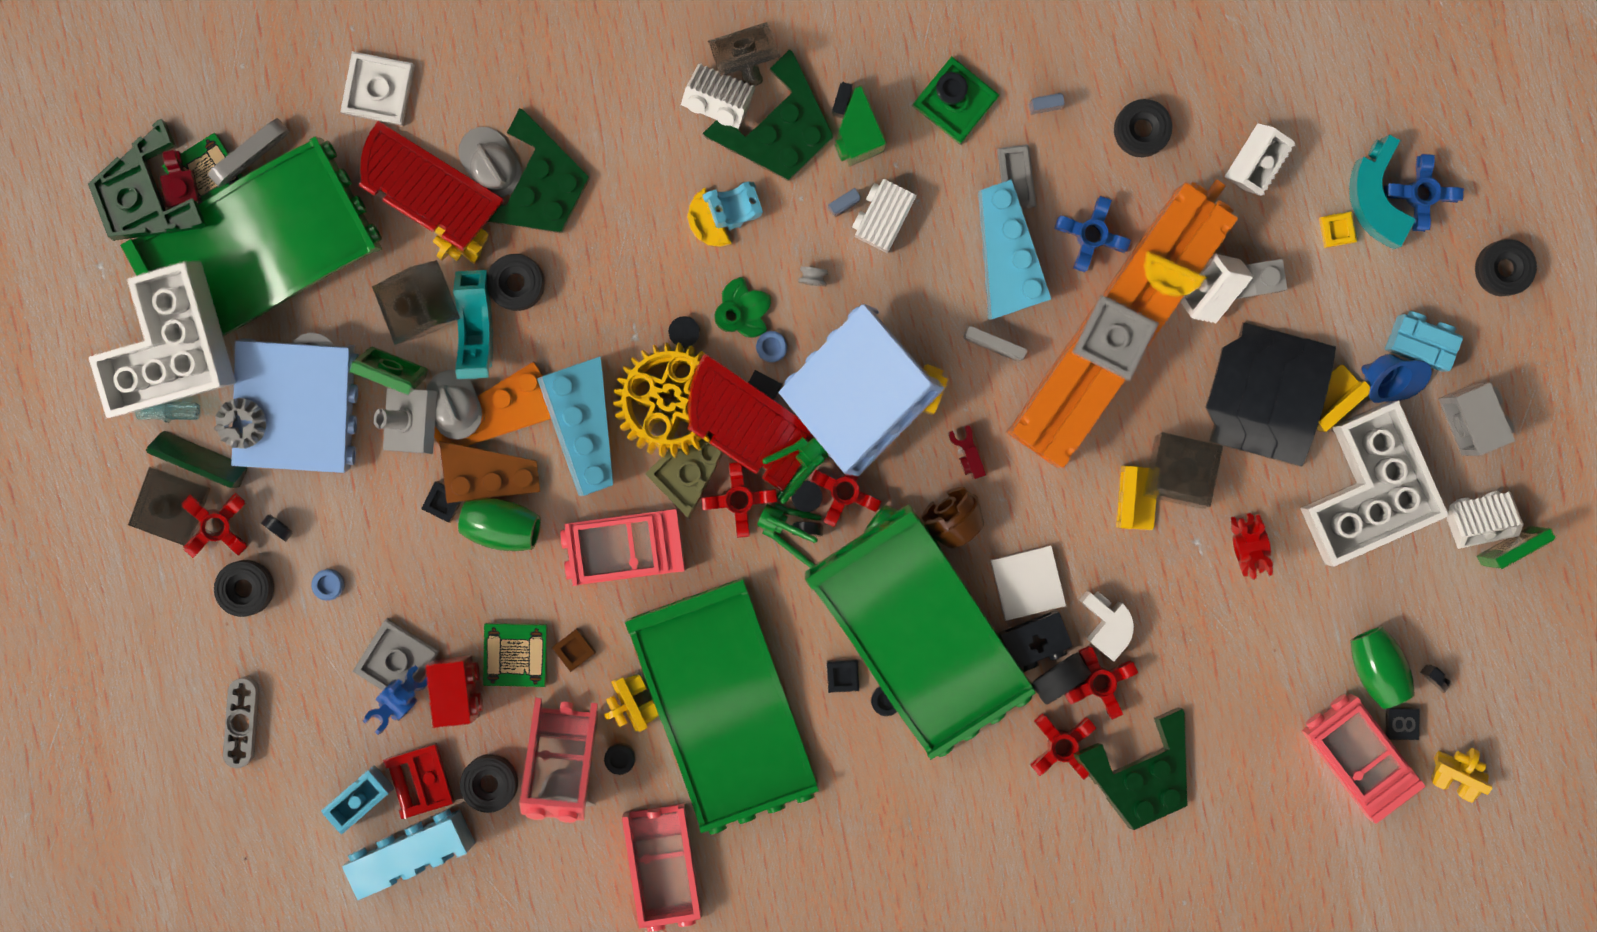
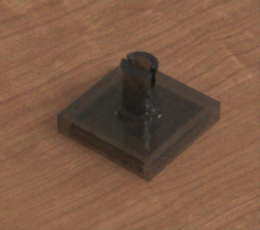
[708,22,780,86]
[128,467,211,546]

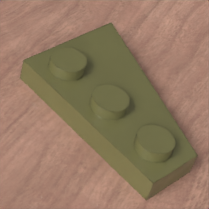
[645,430,724,519]

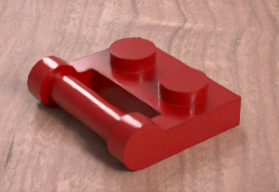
[383,743,455,819]

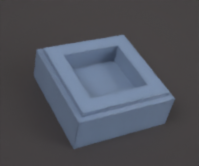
[1029,93,1065,115]
[828,188,861,217]

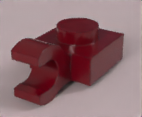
[160,150,200,207]
[948,425,986,479]

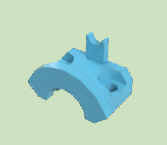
[702,181,763,231]

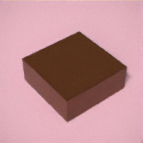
[552,628,596,672]

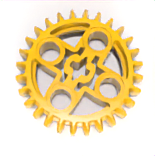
[613,342,710,458]

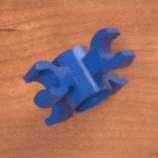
[1384,154,1464,232]
[1054,196,1131,272]
[363,665,428,735]

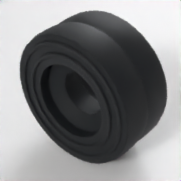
[1114,99,1172,157]
[1475,239,1537,297]
[487,254,545,311]
[214,560,274,617]
[1032,653,1091,704]
[460,754,518,813]

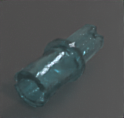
[135,402,201,423]

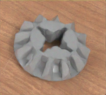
[215,398,266,449]

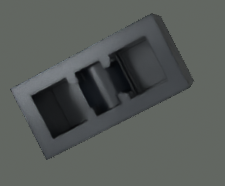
[999,610,1073,672]

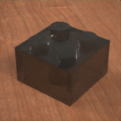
[372,260,460,345]
[1143,432,1223,509]

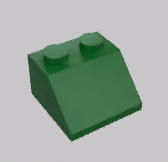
[834,86,886,167]

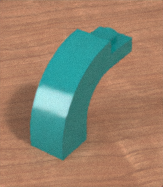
[1349,134,1416,249]
[453,270,493,379]

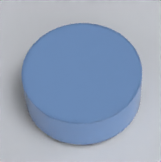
[756,331,787,363]
[311,569,345,601]

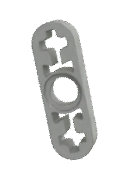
[208,118,289,187]
[223,677,259,768]

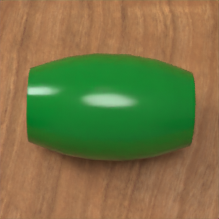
[458,498,541,552]
[1350,626,1415,709]

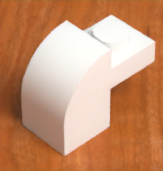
[1079,591,1134,661]

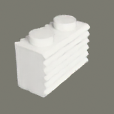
[681,63,756,129]
[1225,123,1295,196]
[852,179,917,254]
[1180,254,1253,324]
[1446,491,1523,549]

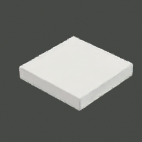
[340,51,415,126]
[990,545,1066,621]

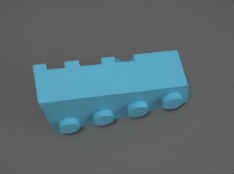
[978,179,1051,320]
[537,356,613,496]
[342,808,475,900]

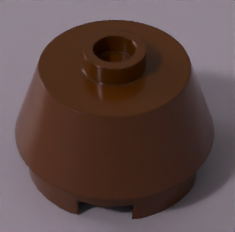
[921,487,984,548]

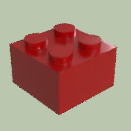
[425,655,483,728]

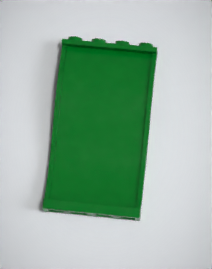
[120,136,382,336]
[805,503,1036,760]
[625,577,819,835]

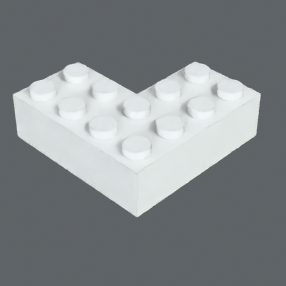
[89,261,236,418]
[1300,401,1449,567]

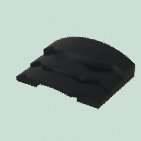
[1205,322,1336,467]

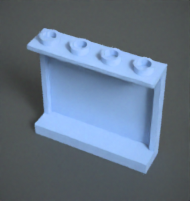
[778,304,945,476]
[231,338,359,473]

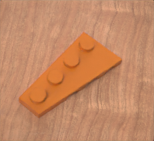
[434,361,551,447]

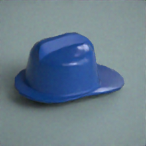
[1361,354,1432,403]

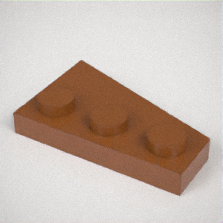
[439,441,540,503]

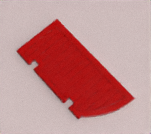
[359,121,503,251]
[687,353,816,491]

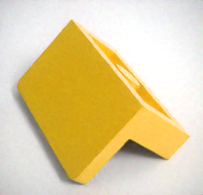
[1317,364,1371,432]
[1116,466,1159,530]

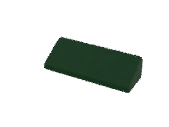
[146,431,247,488]

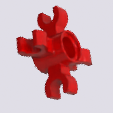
[701,462,777,538]
[809,470,882,527]
[181,492,247,558]
[1231,513,1273,579]
[1065,645,1138,720]
[1030,713,1096,780]

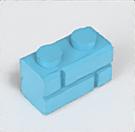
[1385,311,1463,372]
[321,765,395,834]

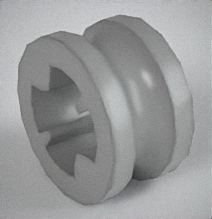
[798,267,828,286]

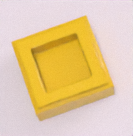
[1319,211,1357,248]

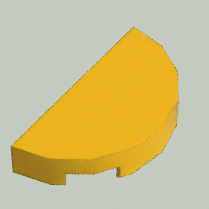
[687,188,732,247]
[1144,252,1206,297]

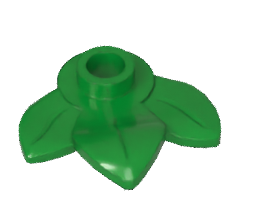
[714,277,772,338]

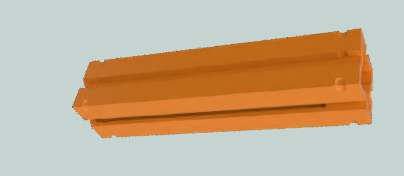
[1006,179,1238,469]

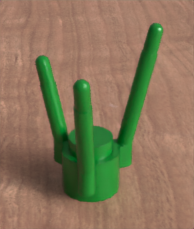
[763,437,829,504]
[757,503,822,568]

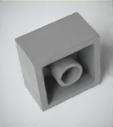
[1438,383,1515,456]

